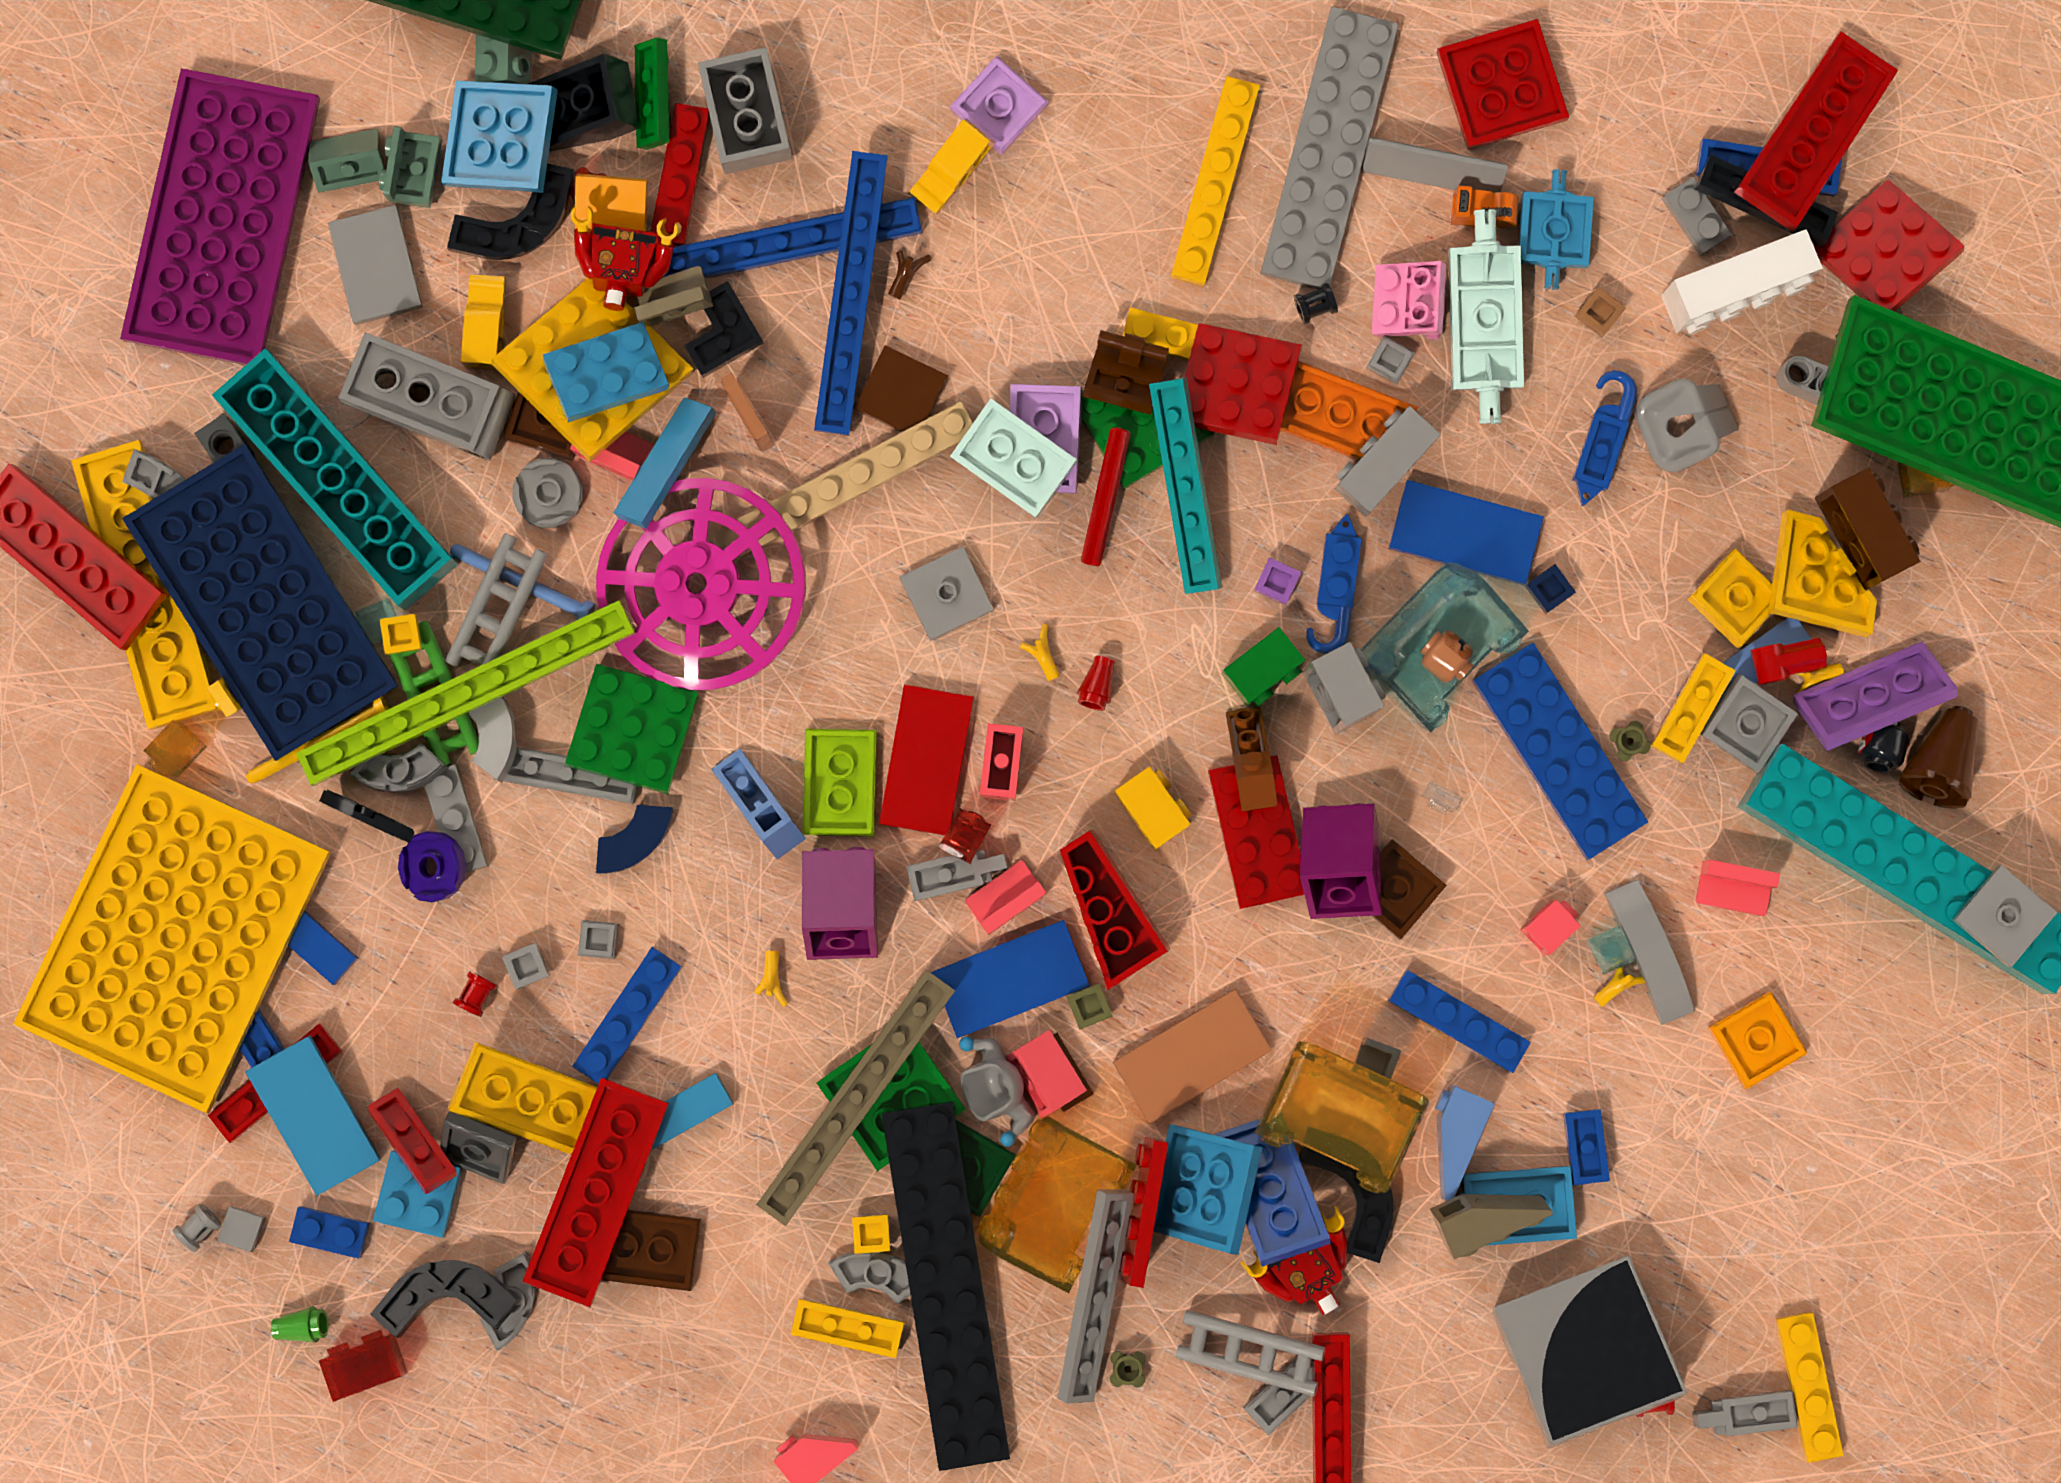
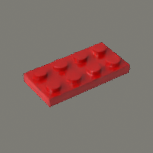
[1208,755,1304,909]
[1119,1137,1168,1288]

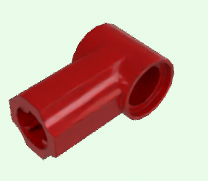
[1750,637,1827,685]

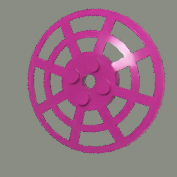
[596,478,806,690]

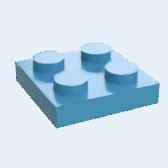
[373,1150,462,1238]

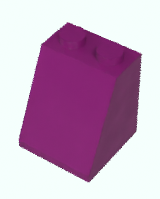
[1300,803,1382,919]
[802,847,878,960]

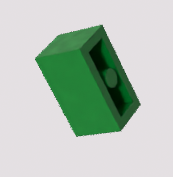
[1221,627,1305,707]

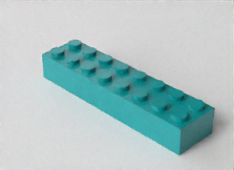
[212,348,459,611]

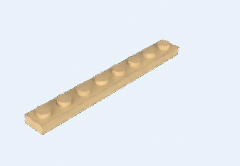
[712,401,973,562]

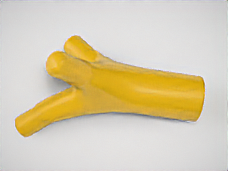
[1020,624,1060,681]
[1796,663,1844,693]
[754,951,788,1007]
[1593,960,1645,1008]

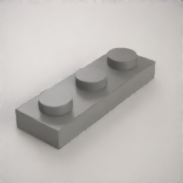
[425,764,489,874]

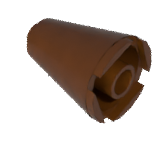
[1899,706,1978,809]

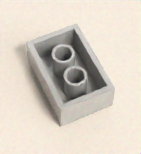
[698,47,793,174]
[1303,642,1385,735]

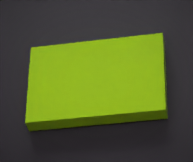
[803,728,877,837]

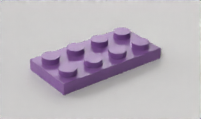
[1793,641,1958,751]

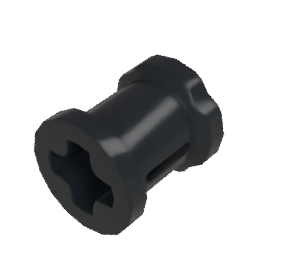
[1294,283,1338,325]

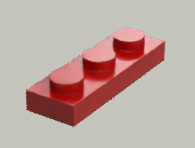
[367,1088,457,1194]

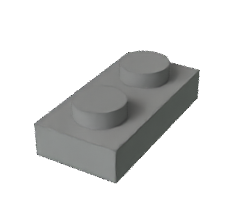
[1662,177,1732,256]

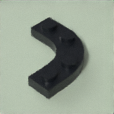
[447,163,575,260]
[1298,1126,1394,1263]
[370,1260,521,1338]

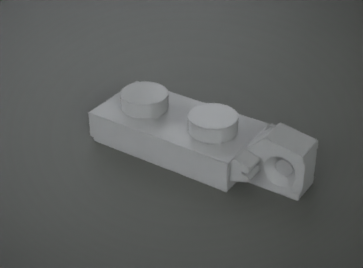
[906,850,1008,901]
[1692,1390,1798,1436]

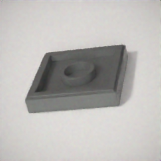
[440,1111,516,1184]

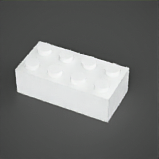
[1661,229,1823,335]

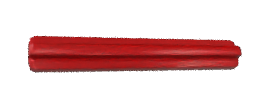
[1081,427,1130,566]

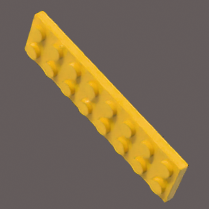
[71,440,219,730]

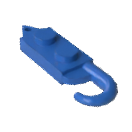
[1572,370,1637,507]
[1306,514,1362,654]

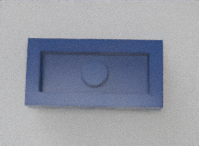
[1563,1109,1610,1185]
[289,1206,370,1259]

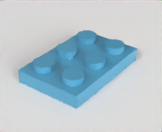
[543,322,669,422]
[1462,1166,1577,1246]

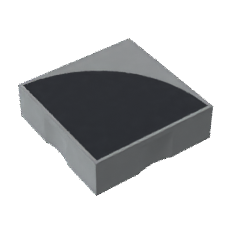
[1492,1255,1688,1449]

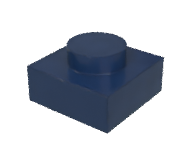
[1525,564,1576,615]

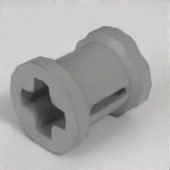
[172,1204,222,1252]

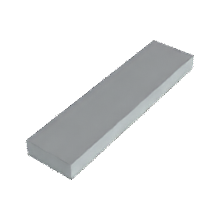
[493,747,637,804]

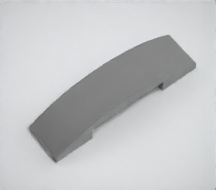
[1604,880,1695,1025]

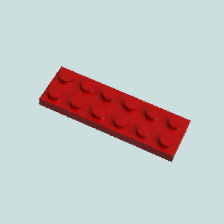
[1734,31,1898,232]
[0,463,168,650]
[522,1077,670,1308]

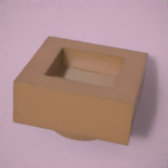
[1575,287,1626,338]

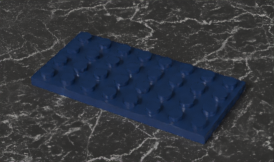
[122,444,399,761]

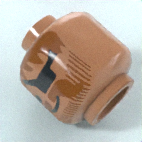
[1420,630,1474,683]

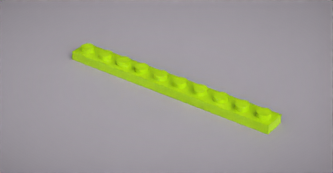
[296,600,636,786]

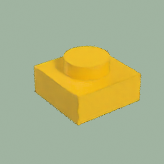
[380,614,423,655]
[207,678,242,717]
[852,1214,891,1254]

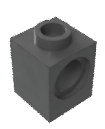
[194,414,255,462]

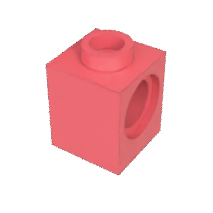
[1520,900,1581,956]

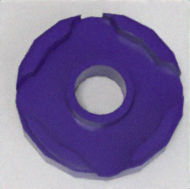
[398,831,466,903]

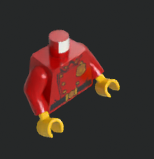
[571,206,681,311]
[1240,1206,1348,1315]

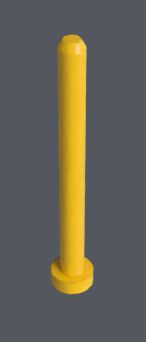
[246,697,390,783]

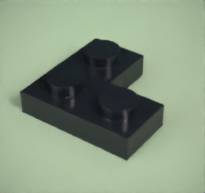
[684,281,764,378]

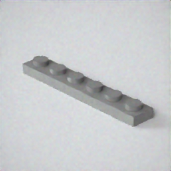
[1057,1189,1134,1404]

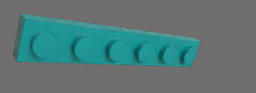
[1149,377,1222,594]

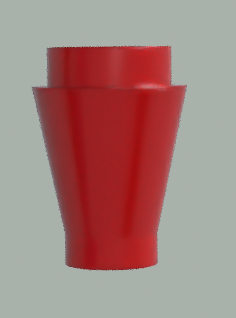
[1077,655,1115,711]

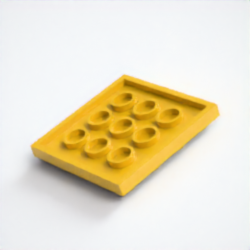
[492,278,693,462]

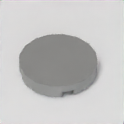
[512,458,584,528]

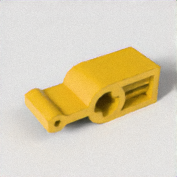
[909,119,995,214]
[461,274,506,370]

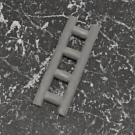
[445,533,548,667]
[1176,1310,1326,1396]

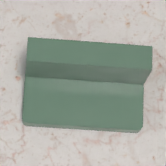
[308,129,386,193]

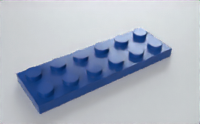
[1472,643,1648,861]

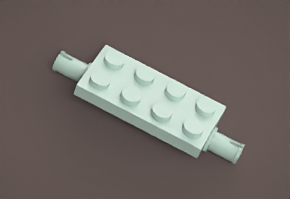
[1448,209,1524,424]

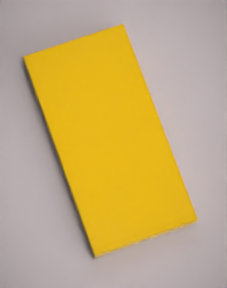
[447,1041,598,1154]

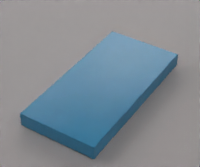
[245,1035,381,1196]

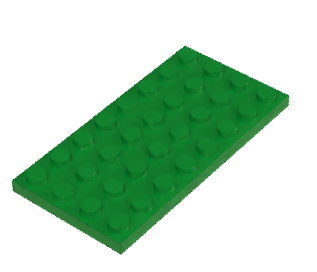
[1811,295,2061,528]

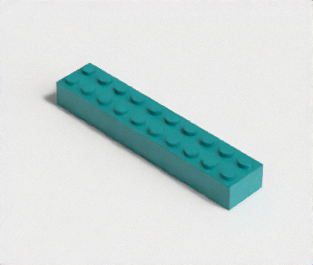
[1737,744,2061,994]

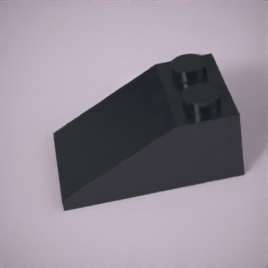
[528,53,640,152]

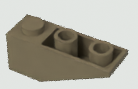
[1430,1194,1553,1260]

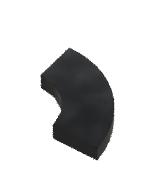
[319,789,415,843]

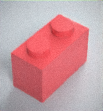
[980,723,1023,801]

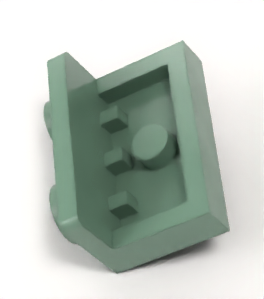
[475,34,531,84]
[379,126,442,208]

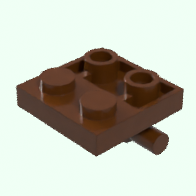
[1083,330,1169,415]

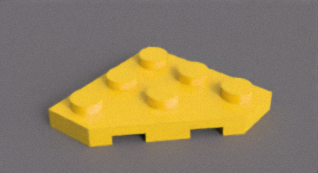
[1768,509,1877,638]

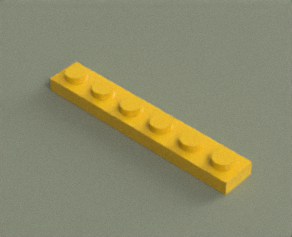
[1170,76,1260,287]

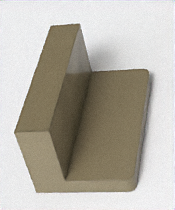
[634,266,713,327]

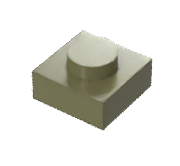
[1066,983,1113,1030]

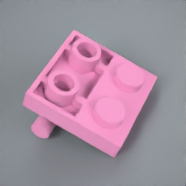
[1372,261,1446,340]

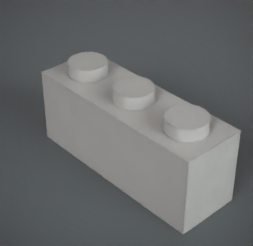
[1335,406,1441,517]

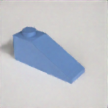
[712,749,806,860]
[1435,1085,1495,1201]

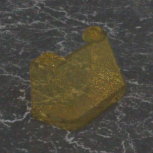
[1254,1041,1429,1193]

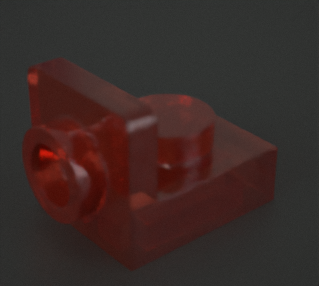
[939,808,991,864]

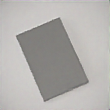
[328,205,423,325]

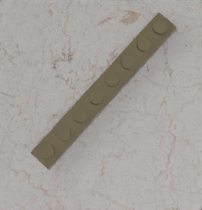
[756,970,955,1226]

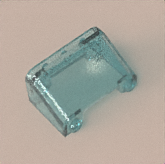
[1361,563,1529,732]

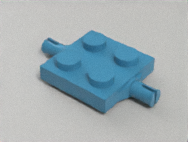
[1518,169,1594,290]

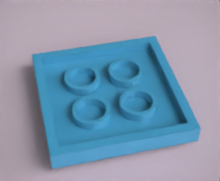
[441,81,558,193]
[1153,1124,1262,1255]

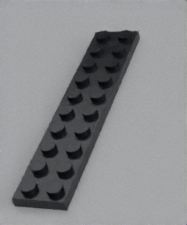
[881,1101,1010,1471]

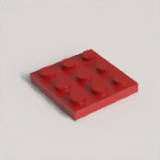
[1436,19,1569,150]
[1813,179,1964,312]
[1184,323,1302,445]

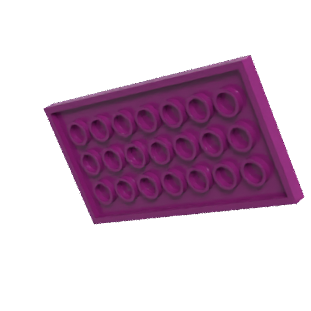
[120,68,320,365]

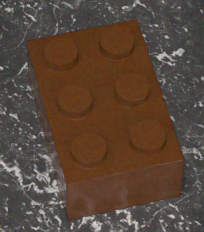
[1815,467,1921,590]

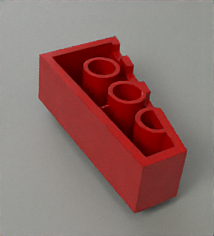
[1060,830,1170,990]

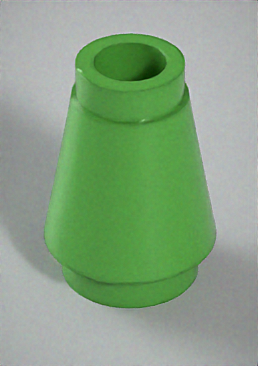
[271,1306,328,1343]

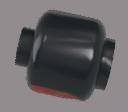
[1858,722,1910,773]

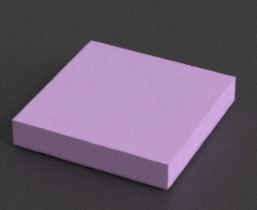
[950,56,1048,155]

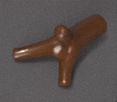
[888,251,931,300]

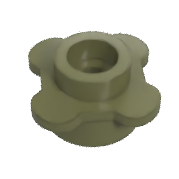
[1609,721,1651,762]
[1110,1351,1146,1388]

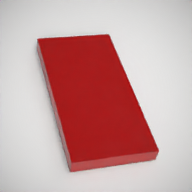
[879,684,974,837]

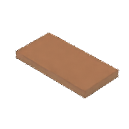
[1113,989,1272,1124]

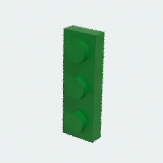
[634,37,670,150]

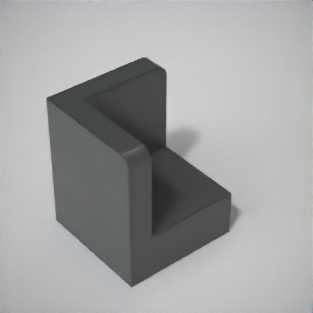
[1351,1038,1401,1084]

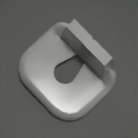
[1636,379,1739,472]

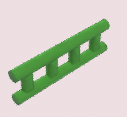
[382,621,479,766]

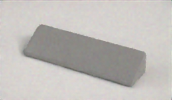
[1362,137,1508,193]

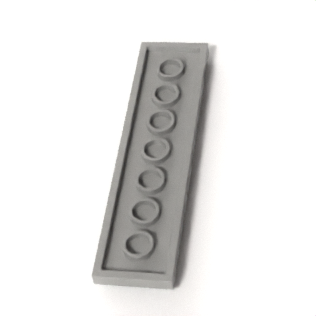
[1260,6,1399,290]

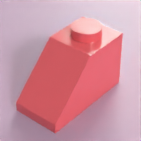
[774,1434,859,1483]

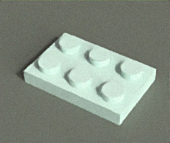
[950,398,1078,518]

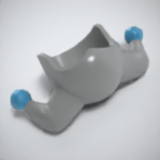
[959,1037,1035,1147]

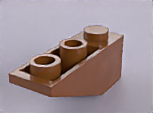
[1226,707,1277,811]

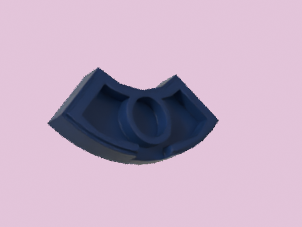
[596,805,674,874]

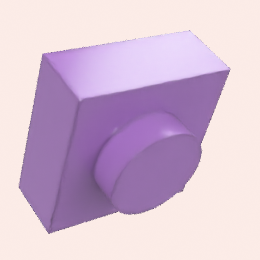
[1254,557,1301,606]

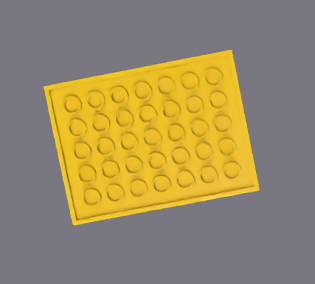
[13,764,332,1113]

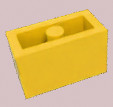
[1114,766,1192,851]

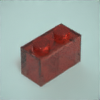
[319,1329,408,1402]

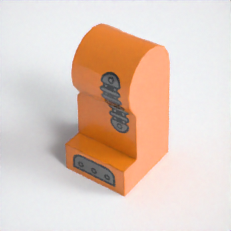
[1450,185,1519,228]

